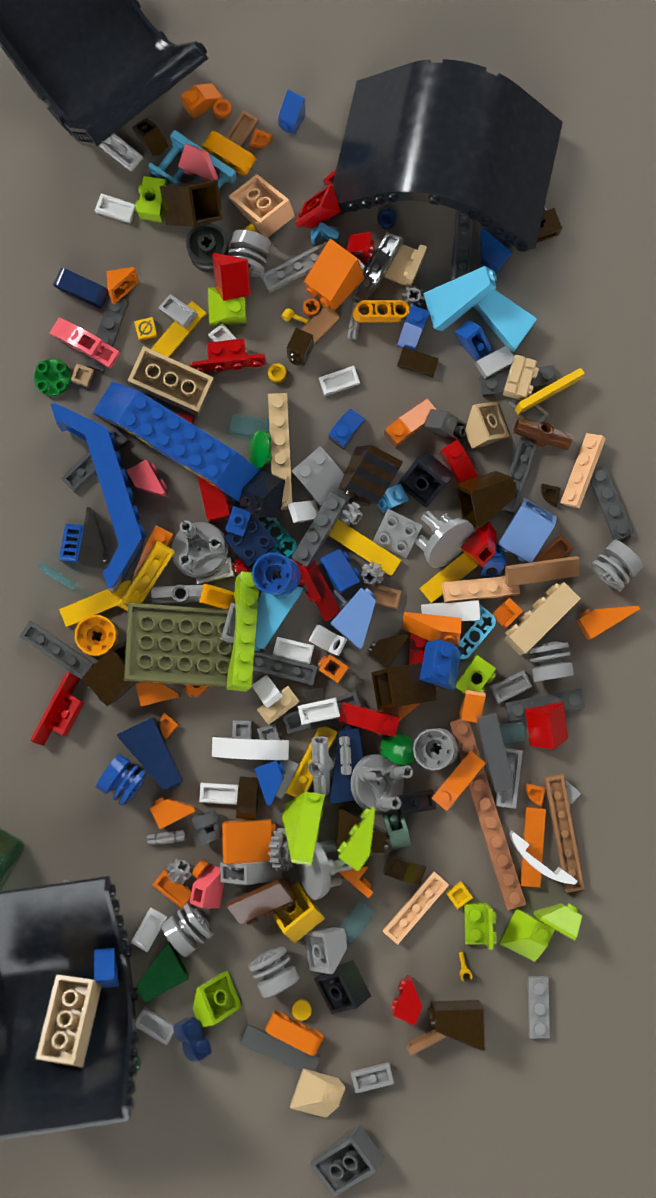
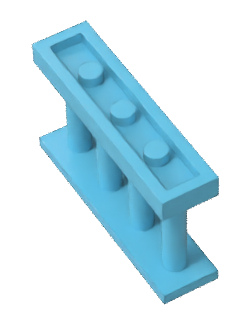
[148,130,237,189]

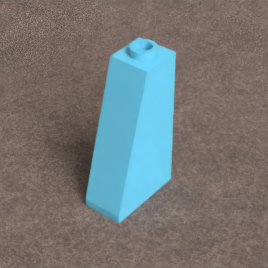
[423,266,497,331]
[473,289,537,354]
[254,586,303,652]

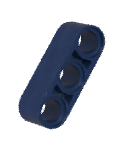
[53,268,109,309]

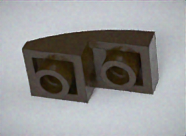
[236,776,259,820]

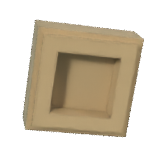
[71,364,95,389]

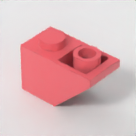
[178,144,218,181]
[126,459,168,497]
[190,865,224,908]

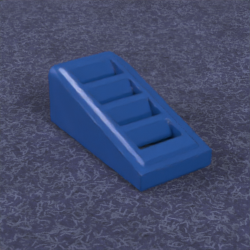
[59,523,85,563]

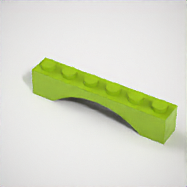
[227,571,259,692]

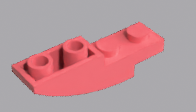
[49,318,121,369]

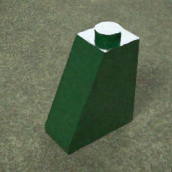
[136,941,190,1003]

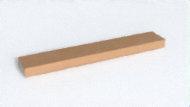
[544,774,585,893]

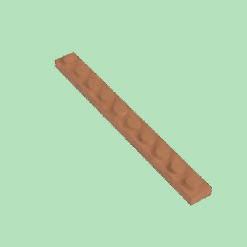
[449,719,526,910]

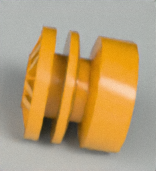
[75,615,118,657]

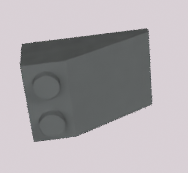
[310,1125,385,1197]

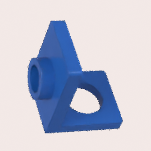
[225,506,252,537]
[479,545,506,578]

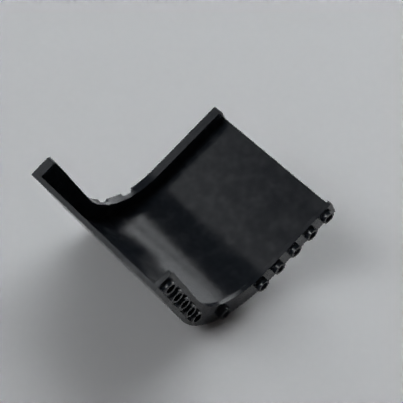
[0,0,209,147]
[332,59,563,252]
[0,876,139,1140]

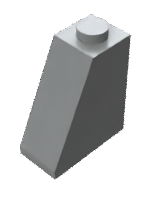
[220,861,282,885]

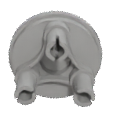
[415,511,474,568]
[171,520,229,579]
[351,754,413,813]
[297,839,351,900]

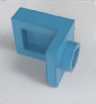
[310,222,340,246]
[377,484,409,514]

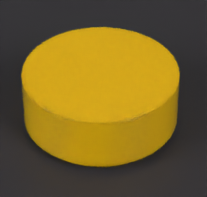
[268,363,287,383]
[292,999,312,1021]

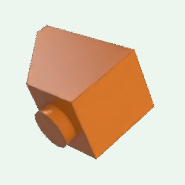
[180,83,223,120]
[136,682,181,706]
[150,797,197,829]

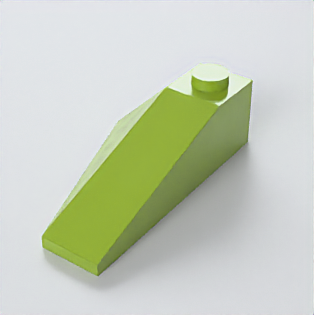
[282,792,325,865]

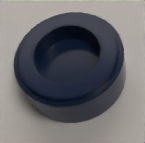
[377,209,396,229]

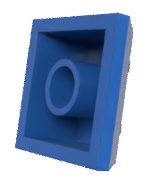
[320,549,361,595]
[419,639,461,690]

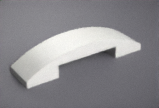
[212,737,289,760]
[509,830,578,884]

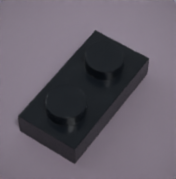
[395,790,437,815]

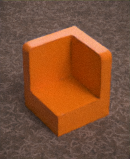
[492,597,523,629]

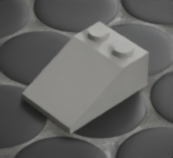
[292,446,351,507]

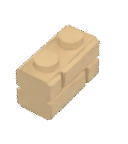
[502,355,539,401]
[257,686,300,725]

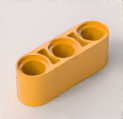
[201,131,256,176]
[352,300,410,322]

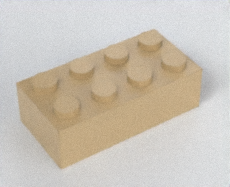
[128,346,214,416]
[504,582,581,655]
[36,975,102,1068]

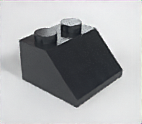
[398,450,454,508]
[240,470,285,518]
[314,960,371,1014]

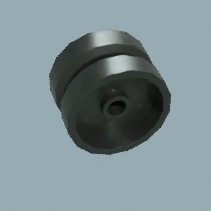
[186,223,229,272]

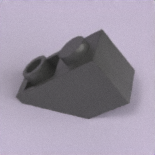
[424,409,467,444]

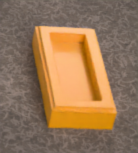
[199,584,235,610]

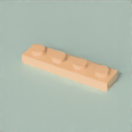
[560,433,606,509]
[442,576,520,603]
[383,871,449,945]

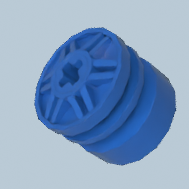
[252,553,301,596]
[96,754,147,806]

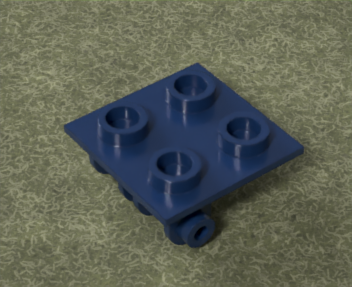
[224,514,278,567]

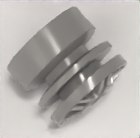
[228,230,271,277]
[591,540,644,591]
[528,641,574,682]
[413,728,459,770]
[161,902,213,957]
[248,946,300,998]

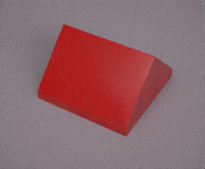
[295,184,341,229]
[212,253,251,301]
[525,702,568,750]

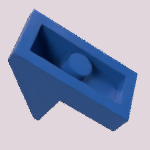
[94,948,119,988]

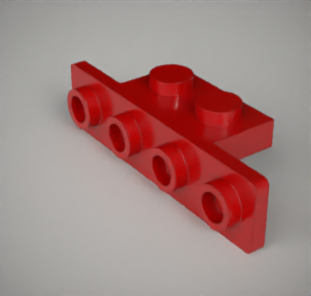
[190,338,266,373]
[291,553,341,621]
[30,672,85,746]

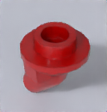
[232,559,250,574]

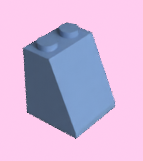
[498,498,557,563]
[331,588,376,649]

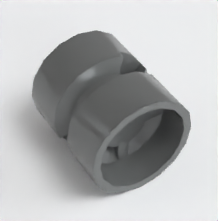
[192,810,223,845]

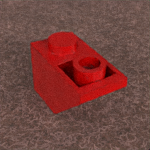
[347,232,375,264]
[460,521,497,567]
[390,975,422,1026]

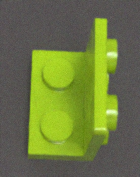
[464,903,497,950]

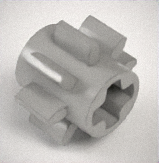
[402,285,425,309]
[340,501,363,526]
[360,561,385,586]
[167,859,192,884]

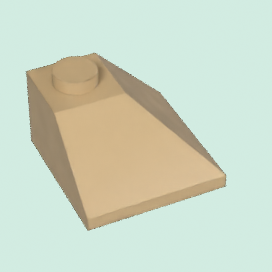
[465,402,510,448]
[290,1069,345,1118]

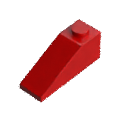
[439,439,478,483]
[197,476,233,523]
[337,701,400,737]

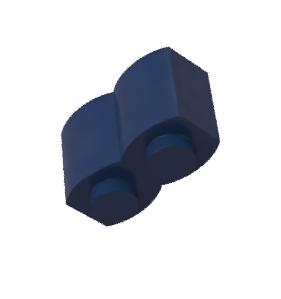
[173,1017,211,1061]

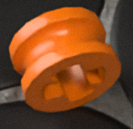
[303,298,320,318]

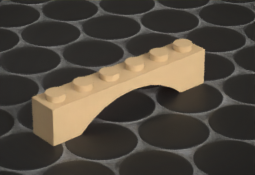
[268,393,293,510]

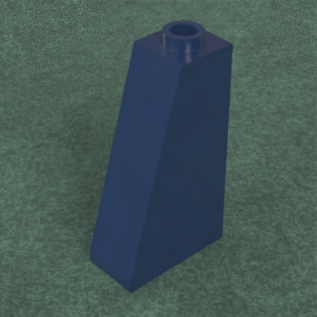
[117,717,184,791]
[330,725,363,804]

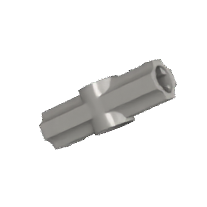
[151,585,203,604]
[308,736,334,796]

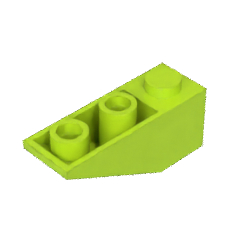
[337,806,375,871]

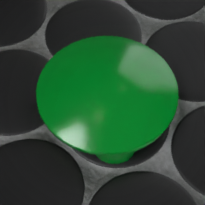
[34,359,71,396]
[248,430,272,469]
[380,732,416,766]

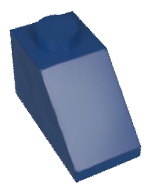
[278,89,306,134]
[479,228,512,274]
[397,305,430,351]
[454,320,493,361]
[329,408,366,450]
[254,760,286,806]

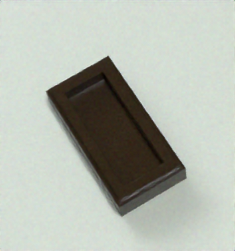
[397,347,439,377]

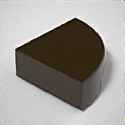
[541,484,561,507]

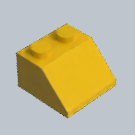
[273,882,325,944]

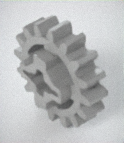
[268,828,293,872]

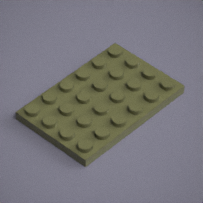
[124,603,233,687]

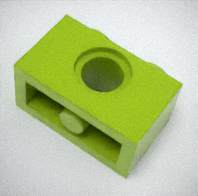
[135,176,167,222]
[455,655,496,695]

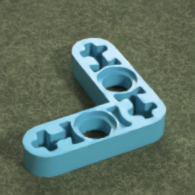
[459,600,496,660]

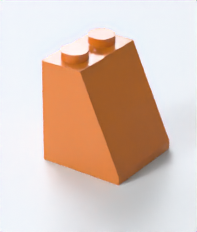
[304,239,365,311]
[222,819,276,864]

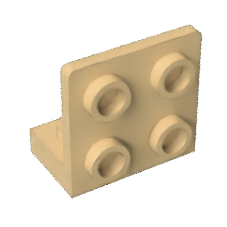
[384,244,427,288]

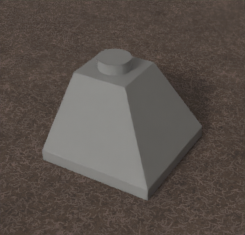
[305,927,347,974]

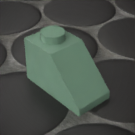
[382,809,411,850]

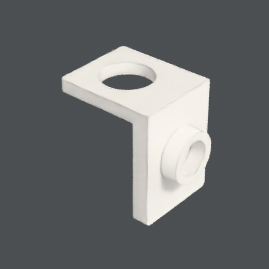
[309,624,347,656]

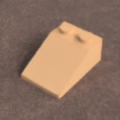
[228,174,295,238]

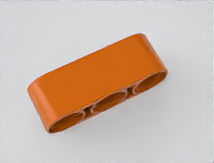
[265,1011,325,1056]

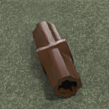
[513,418,573,450]

